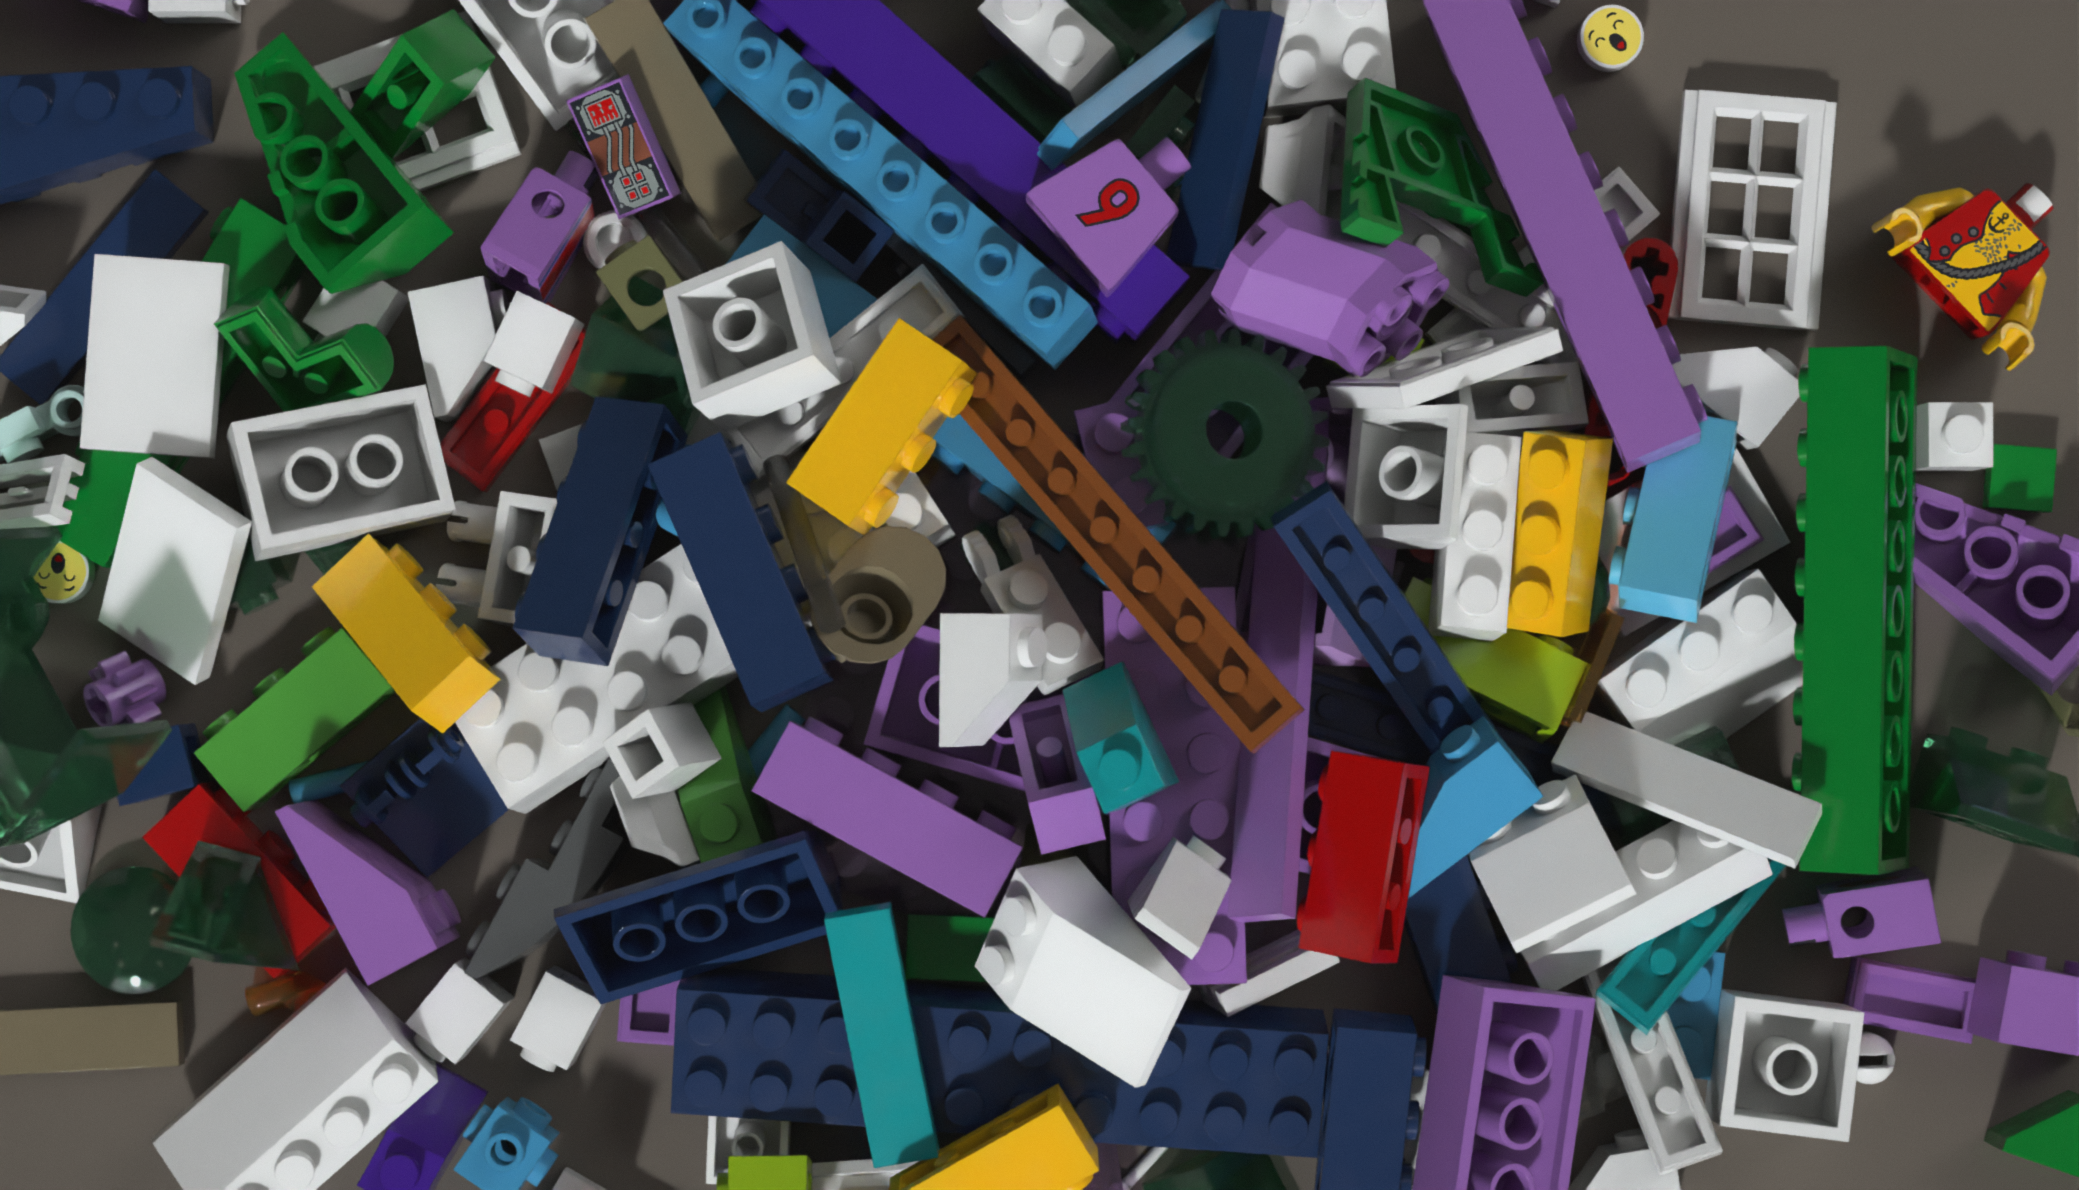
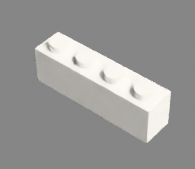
[1519,820,1773,991]

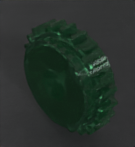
[1120,329,1330,540]

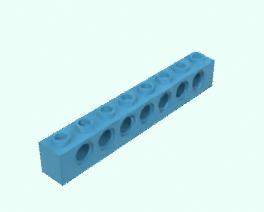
[663,0,1098,370]

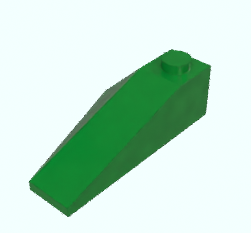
[234,32,454,294]

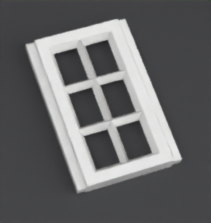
[314,11,522,191]
[1668,89,1837,331]

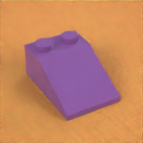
[275,800,461,986]

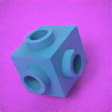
[453,1097,560,1190]

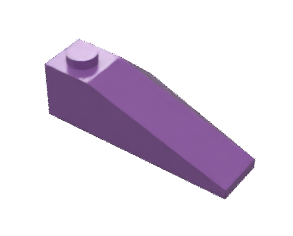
[1913,483,2079,696]

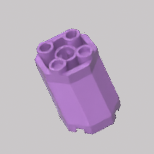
[1211,199,1449,377]

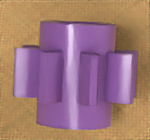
[83,651,166,736]

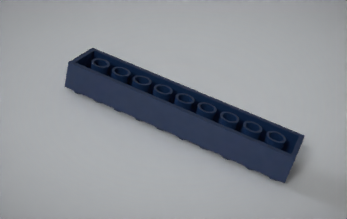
[671,968,1329,1158]

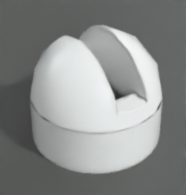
[1856,1031,1895,1084]

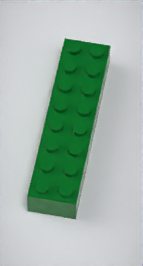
[1792,346,1918,875]

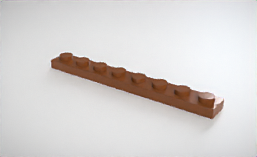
[932,315,1305,754]

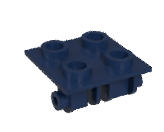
[340,718,509,878]

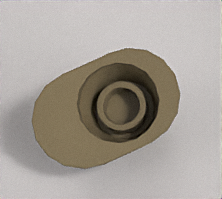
[811,526,946,664]

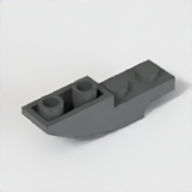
[464,757,631,979]

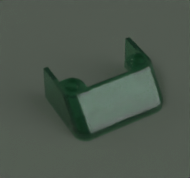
[0,526,172,847]

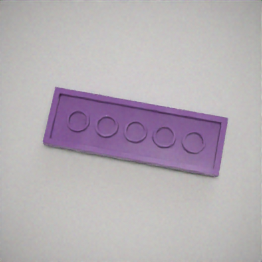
[1102,587,1247,985]

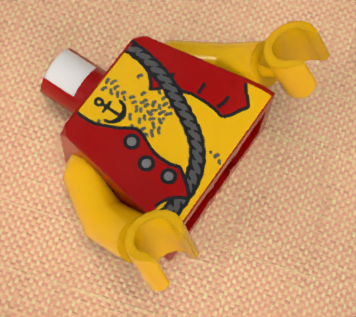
[1871,183,2054,371]

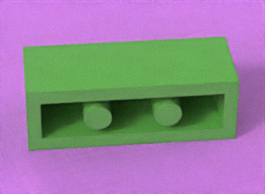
[194,626,396,812]

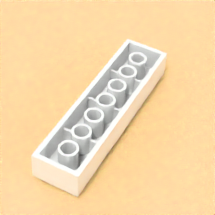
[455,471,956,814]

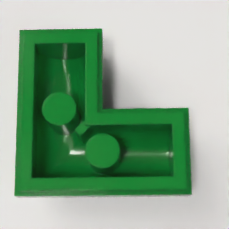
[214,285,394,412]

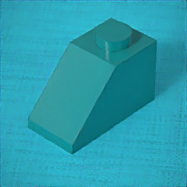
[1063,661,1179,814]

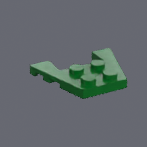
[1340,78,1544,297]

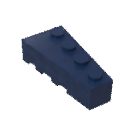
[0,66,214,204]

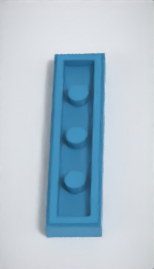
[1037,0,1232,170]

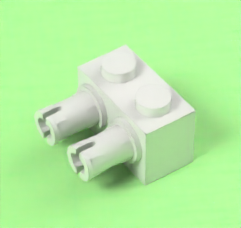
[436,491,557,627]

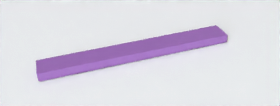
[1228,405,1330,923]

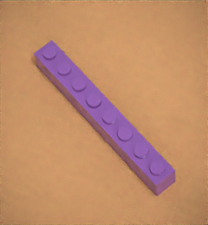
[1423,0,1708,473]

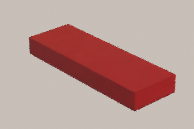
[440,302,601,493]

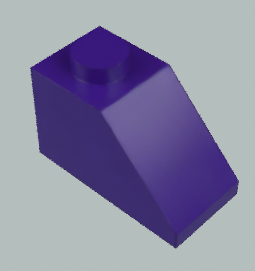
[357,1062,489,1190]

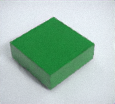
[1982,444,2057,513]

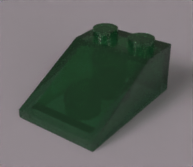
[1910,726,2079,857]

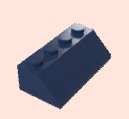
[553,831,843,1005]

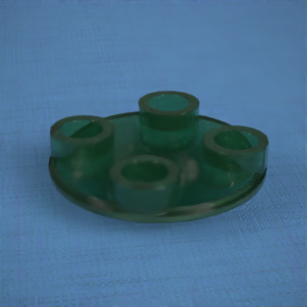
[70,866,199,994]

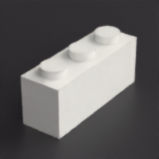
[1428,431,1521,641]

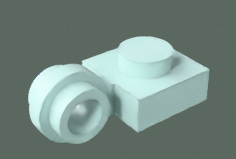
[0,385,84,463]

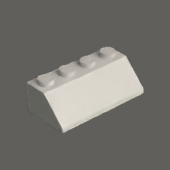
[152,967,438,1190]

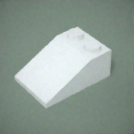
[459,0,619,131]
[975,856,1191,1088]

